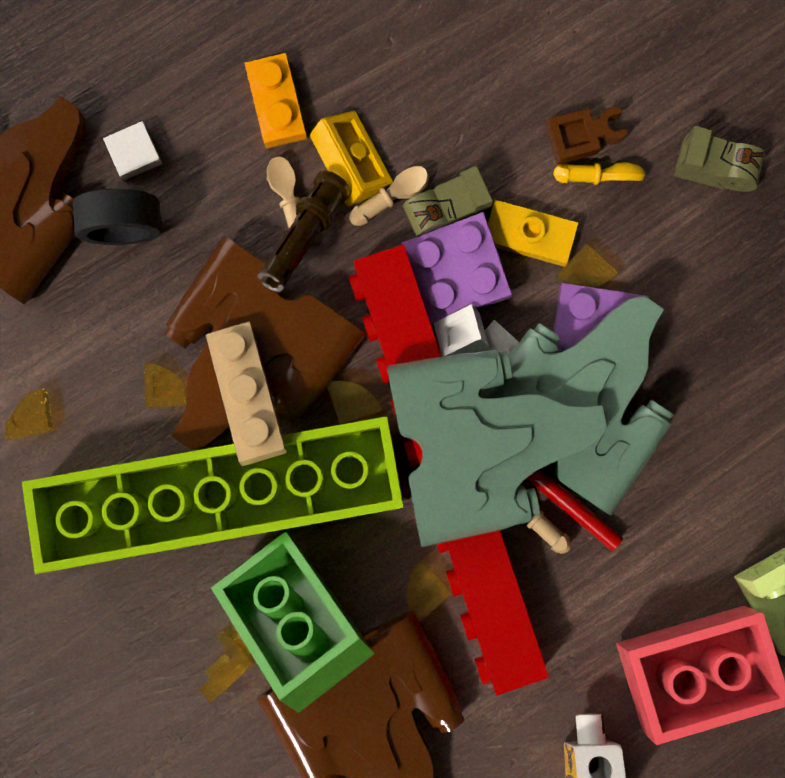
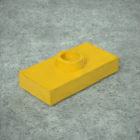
[488,200,578,267]

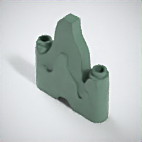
[479,296,674,515]
[387,349,607,548]

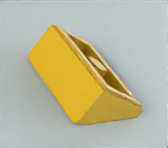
[310,110,393,207]

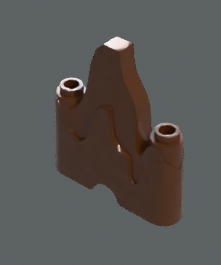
[0,96,85,305]
[164,236,366,449]
[256,610,465,778]

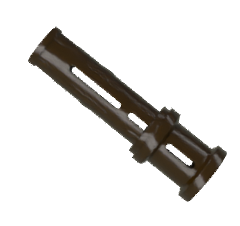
[257,170,351,292]

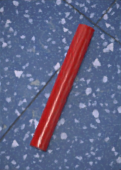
[526,468,623,551]

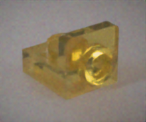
[199,625,256,703]

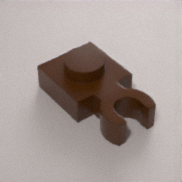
[545,107,628,165]

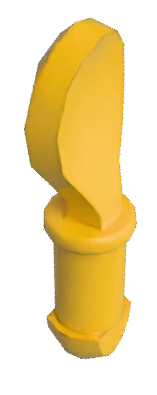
[553,162,646,185]

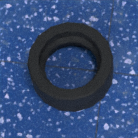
[73,188,162,245]

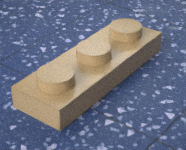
[206,321,287,466]

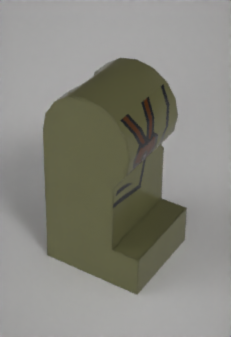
[674,126,766,192]
[403,166,493,237]

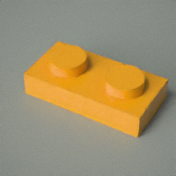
[245,53,307,149]

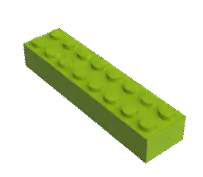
[22,416,404,574]

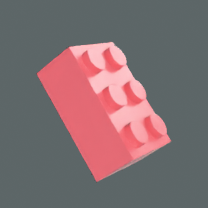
[616,606,785,745]

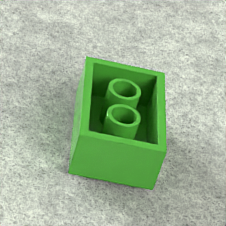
[211,532,375,713]

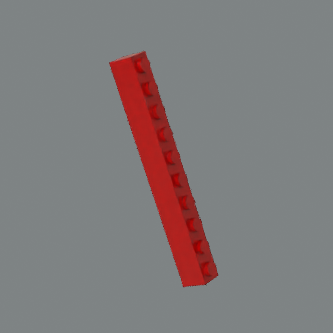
[348,244,549,696]

